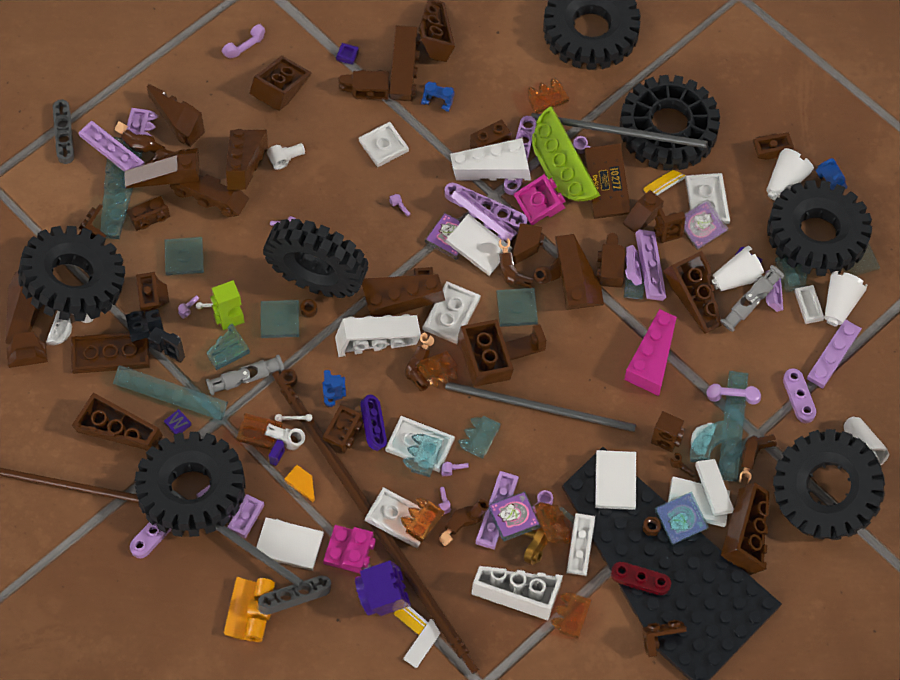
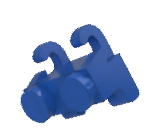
[421,82,455,112]
[815,158,848,190]
[323,370,346,407]

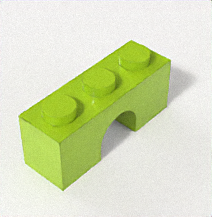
[210,280,245,330]

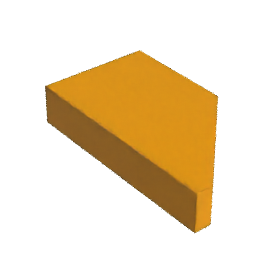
[284,465,315,502]

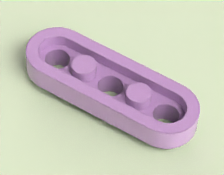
[783,369,816,423]
[130,522,171,558]

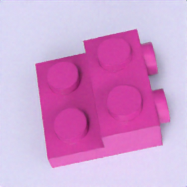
[513,174,566,225]
[323,525,376,573]

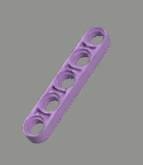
[504,116,536,195]

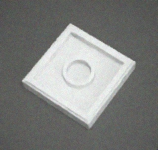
[359,122,409,167]

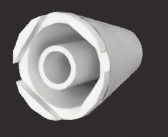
[766,148,814,201]
[711,246,764,291]
[824,271,868,326]
[843,417,889,465]

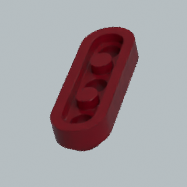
[611,562,671,595]

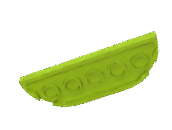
[532,106,600,201]

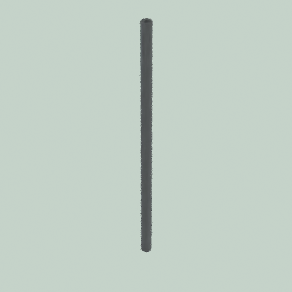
[531,113,708,148]
[445,381,636,432]
[171,489,303,587]

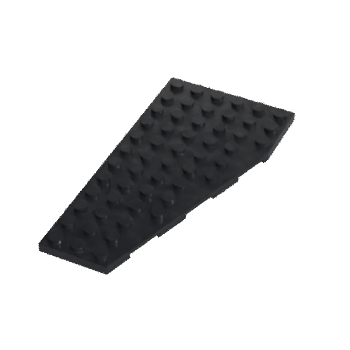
[562,447,782,680]

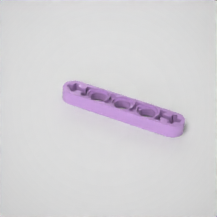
[444,183,527,232]

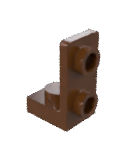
[78,204,107,239]
[505,324,546,360]
[642,620,687,657]

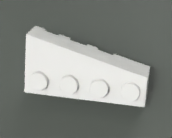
[450,138,531,180]
[335,314,421,357]
[471,566,563,620]

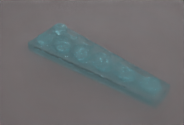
[100,137,143,239]

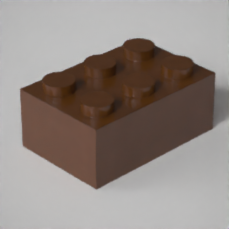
[458,319,514,387]

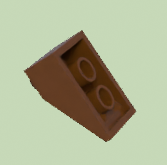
[249,56,312,111]

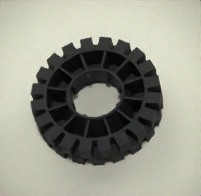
[543,0,641,70]
[620,75,720,171]
[767,180,873,276]
[263,219,369,298]
[18,226,125,321]
[773,429,885,540]
[135,432,246,537]

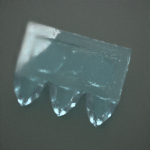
[458,416,501,459]
[403,434,443,477]

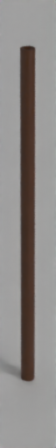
[0,468,139,503]

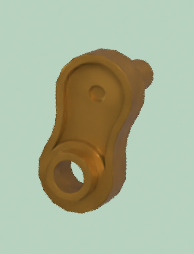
[520,527,551,565]

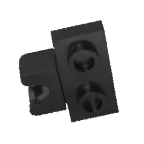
[125,309,164,342]
[148,327,185,363]

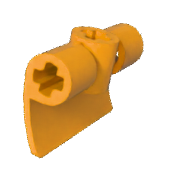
[224,577,275,642]

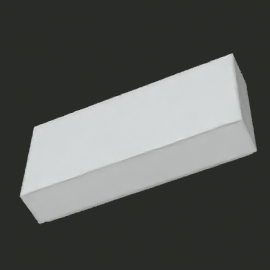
[794,285,824,324]

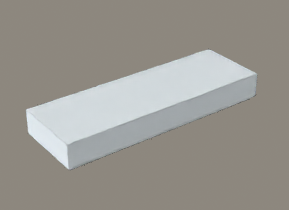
[695,459,734,516]
[566,513,595,576]

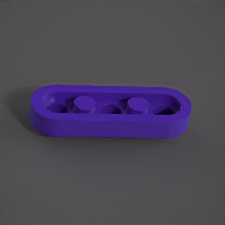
[360,395,387,451]

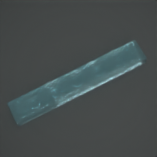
[113,365,228,420]
[718,371,748,482]

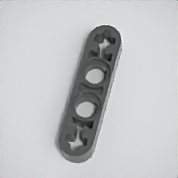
[53,99,74,164]
[258,576,332,615]

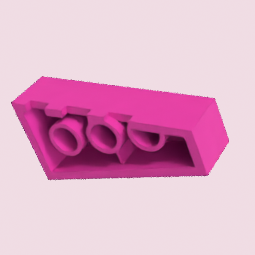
[624,309,677,396]

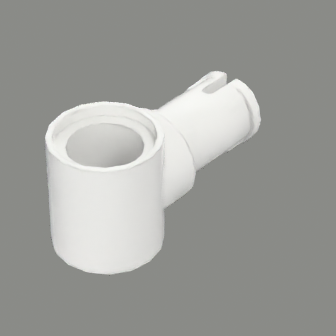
[267,143,305,169]
[264,423,305,450]

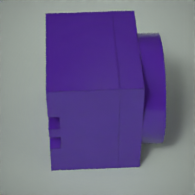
[355,560,411,616]

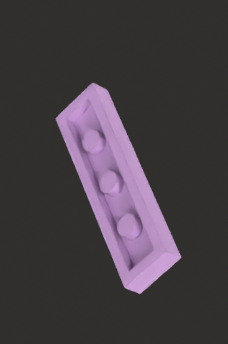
[79,121,144,172]
[450,188,518,241]
[635,229,667,301]
[807,320,862,389]
[476,471,519,550]

